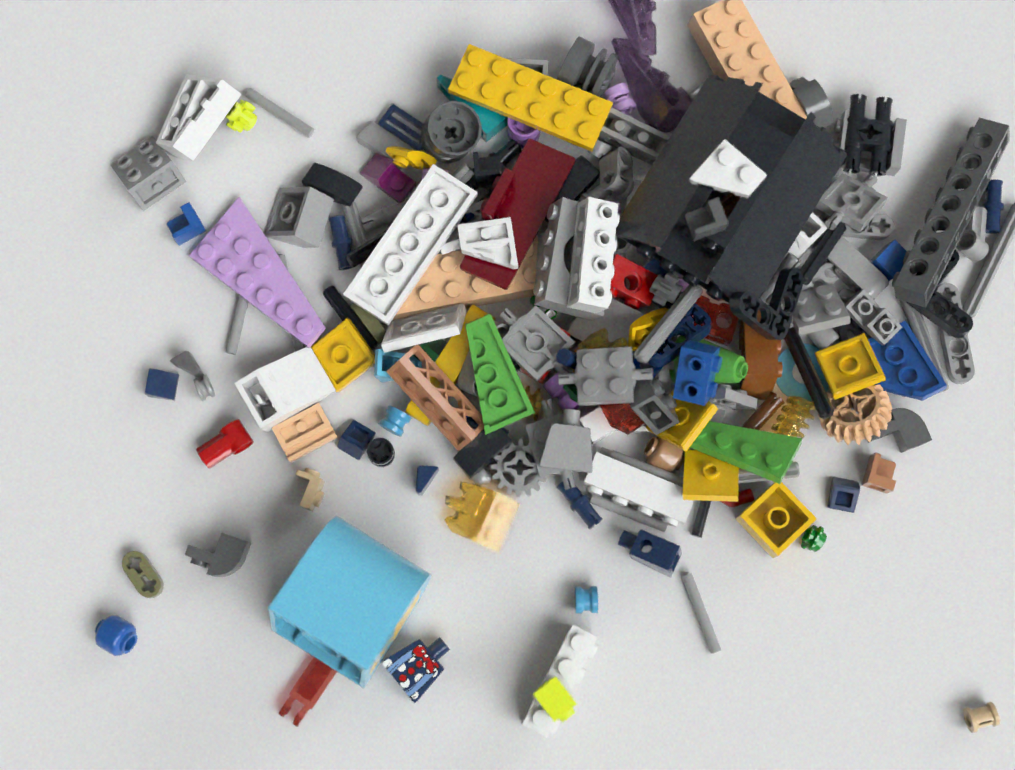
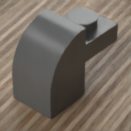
[789,77,834,128]
[868,408,932,453]
[185,533,251,577]

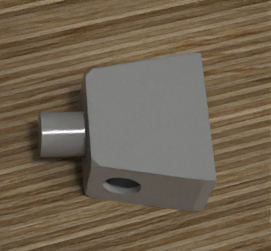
[538,409,593,473]

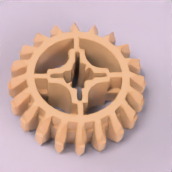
[818,384,892,445]

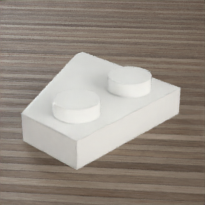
[689,140,767,198]
[458,217,518,269]

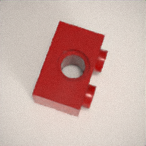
[610,254,658,310]

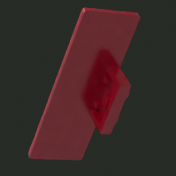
[460,139,575,290]

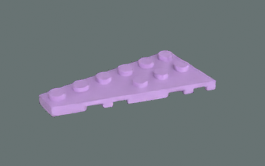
[189,197,326,348]

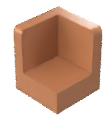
[861,452,896,494]

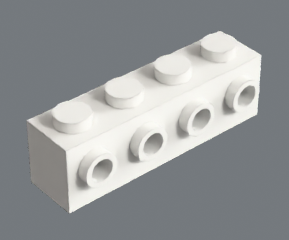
[567,197,620,313]
[583,452,694,527]
[522,625,599,738]

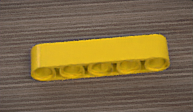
[405,304,496,426]

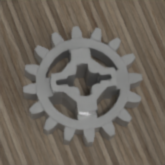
[491,439,546,498]

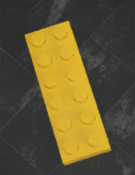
[448,44,613,152]

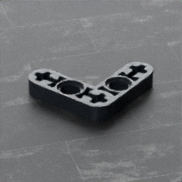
[905,249,973,338]
[729,268,804,340]

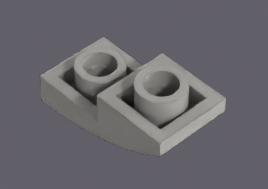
[845,289,902,345]

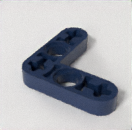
[648,291,711,367]

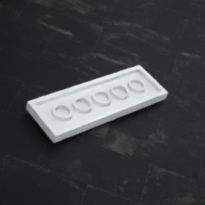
[343,164,478,325]

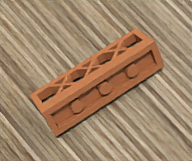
[386,345,484,451]

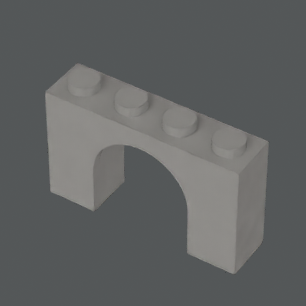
[533,197,620,321]

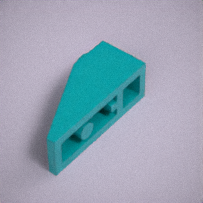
[436,75,508,143]

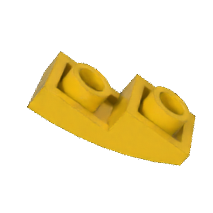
[385,146,437,170]
[628,307,668,351]

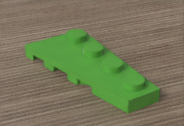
[465,313,535,435]
[690,421,802,484]

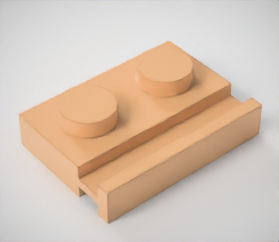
[272,403,338,463]

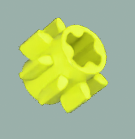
[225,99,257,133]

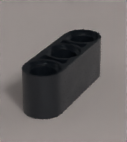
[545,155,600,223]

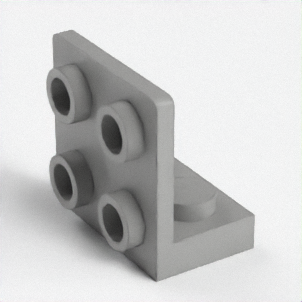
[111,137,186,211]

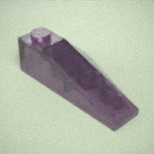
[611,38,693,132]

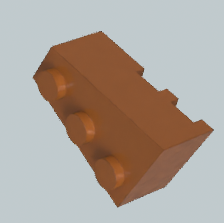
[739,310,783,400]

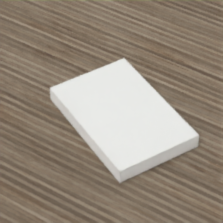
[381,303,467,353]

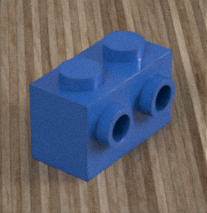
[673,340,722,406]

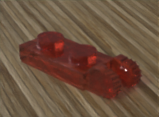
[278,657,337,727]

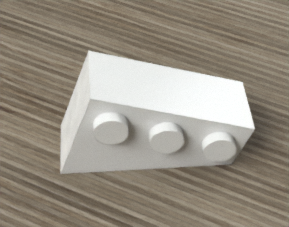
[156,74,241,161]

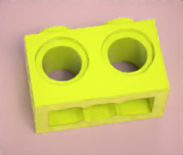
[532,676,577,723]

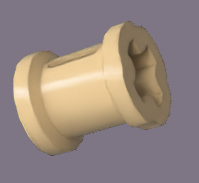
[963,702,1000,733]

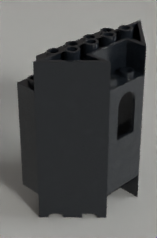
[615,74,847,308]

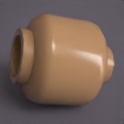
[644,436,685,472]

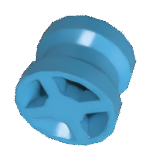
[378,405,412,437]
[575,586,598,614]

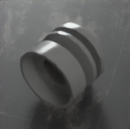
[557,36,619,97]
[420,101,482,164]

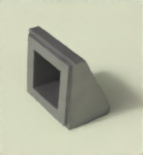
[170,351,204,379]

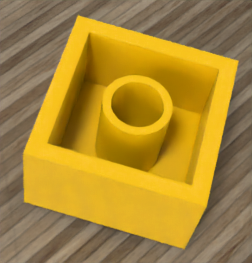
[735,482,817,558]

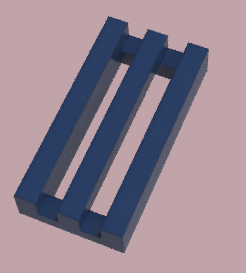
[378,103,423,151]

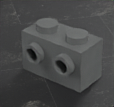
[630,378,679,435]

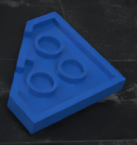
[868,321,947,401]

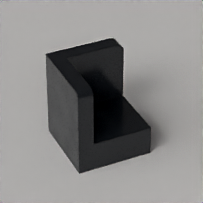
[473,151,502,187]

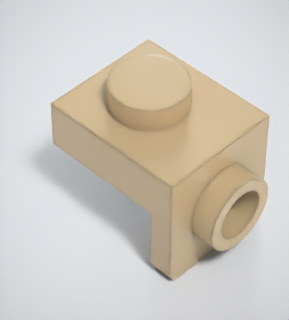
[295,468,325,512]

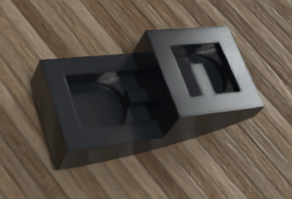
[301,162,363,207]
[453,428,512,479]

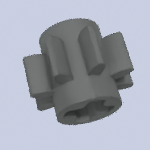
[650,272,683,307]

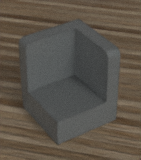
[685,198,728,241]

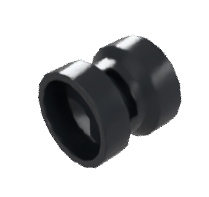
[367,438,395,468]

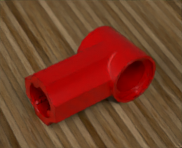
[196,419,254,469]

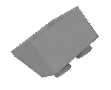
[265,187,334,248]

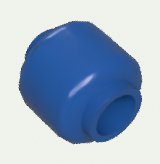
[95,615,137,656]

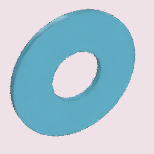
[776,344,829,402]

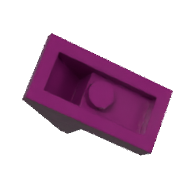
[360,154,416,203]

